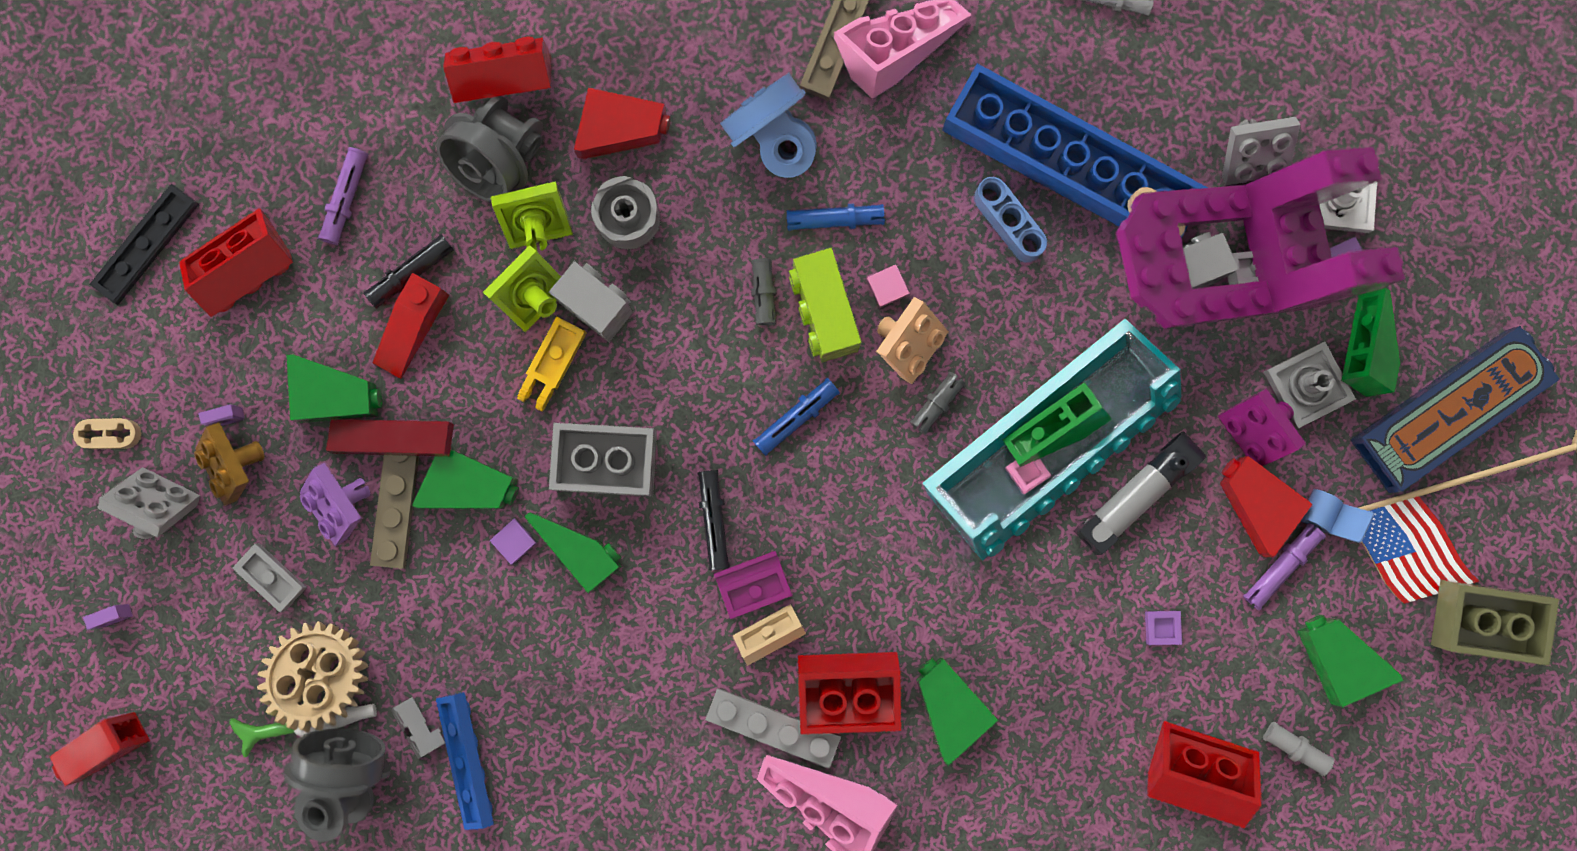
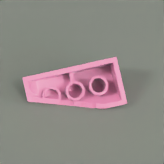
[834,0,971,99]
[757,755,897,851]

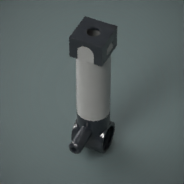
[1074,431,1207,555]

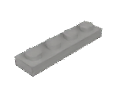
[705,688,841,768]

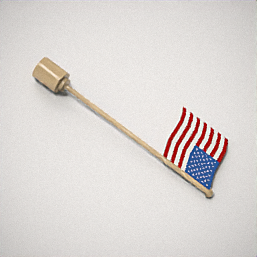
[1359,430,1577,604]

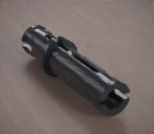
[363,234,454,309]
[697,470,730,570]

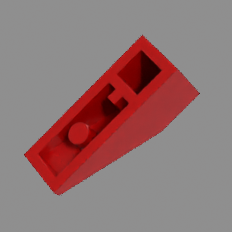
[372,273,449,379]

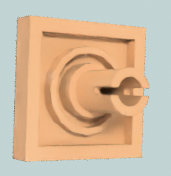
[877,297,949,384]

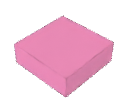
[866,265,910,308]
[1005,459,1052,495]

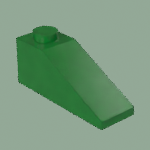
[1341,288,1400,397]
[1002,382,1112,467]
[524,512,622,593]

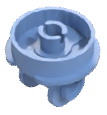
[720,73,817,178]

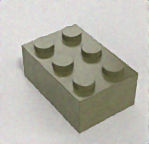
[1431,580,1559,666]

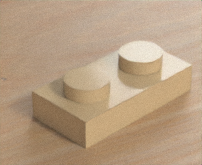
[733,604,806,666]

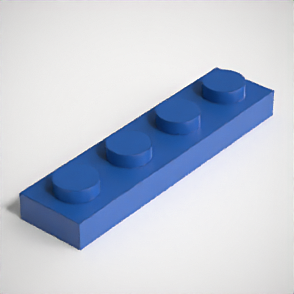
[436,692,494,830]

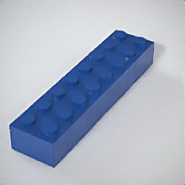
[942,63,1208,238]

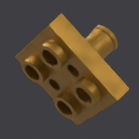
[194,422,265,506]

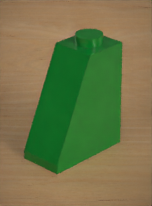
[286,354,382,423]
[412,449,519,509]
[1298,615,1403,707]
[916,657,998,766]

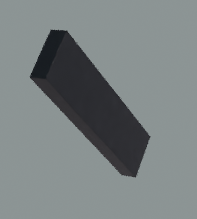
[89,183,200,305]

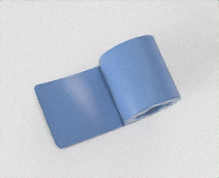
[1301,489,1374,543]

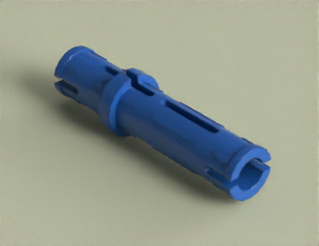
[787,203,885,231]
[753,378,840,456]

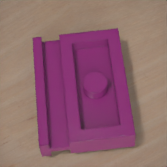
[714,551,792,619]

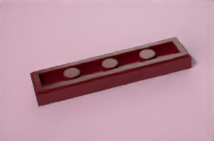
[326,419,454,457]

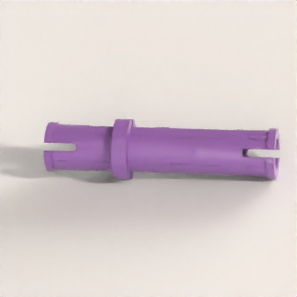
[318,147,368,245]
[1243,523,1326,610]

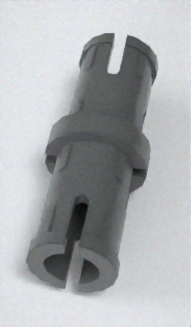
[751,258,777,326]
[909,372,966,435]

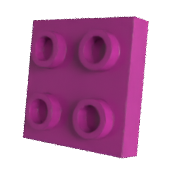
[1218,389,1306,466]

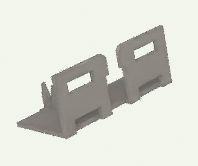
[391,697,445,759]

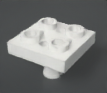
[1320,182,1377,233]

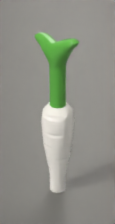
[230,704,377,758]

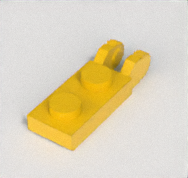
[517,317,587,411]

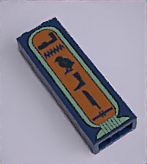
[1350,326,1560,493]

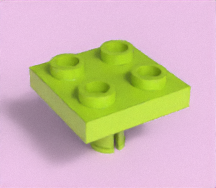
[491,181,573,252]
[483,245,561,332]

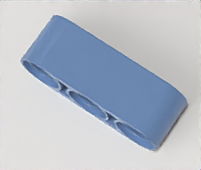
[974,177,1047,263]

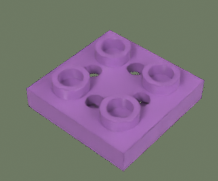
[299,463,370,546]

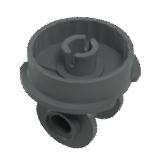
[436,96,543,202]
[283,728,391,842]

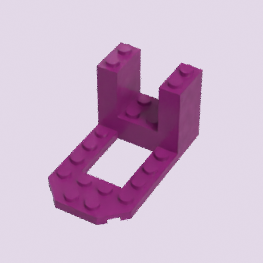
[1116,147,1405,329]

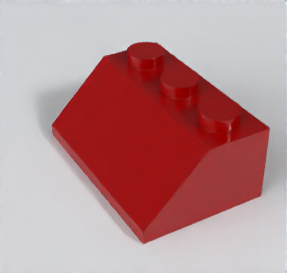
[443,36,552,103]
[179,208,293,317]
[798,652,901,734]
[1147,721,1262,828]

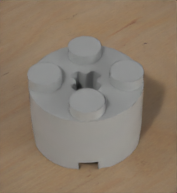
[591,176,660,249]

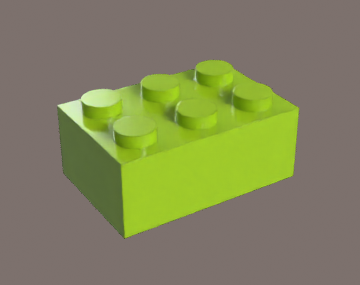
[789,247,861,363]

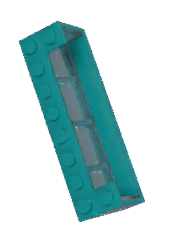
[922,319,1182,561]

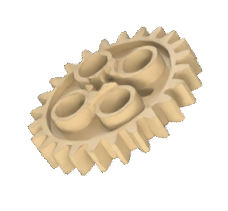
[257,622,368,732]

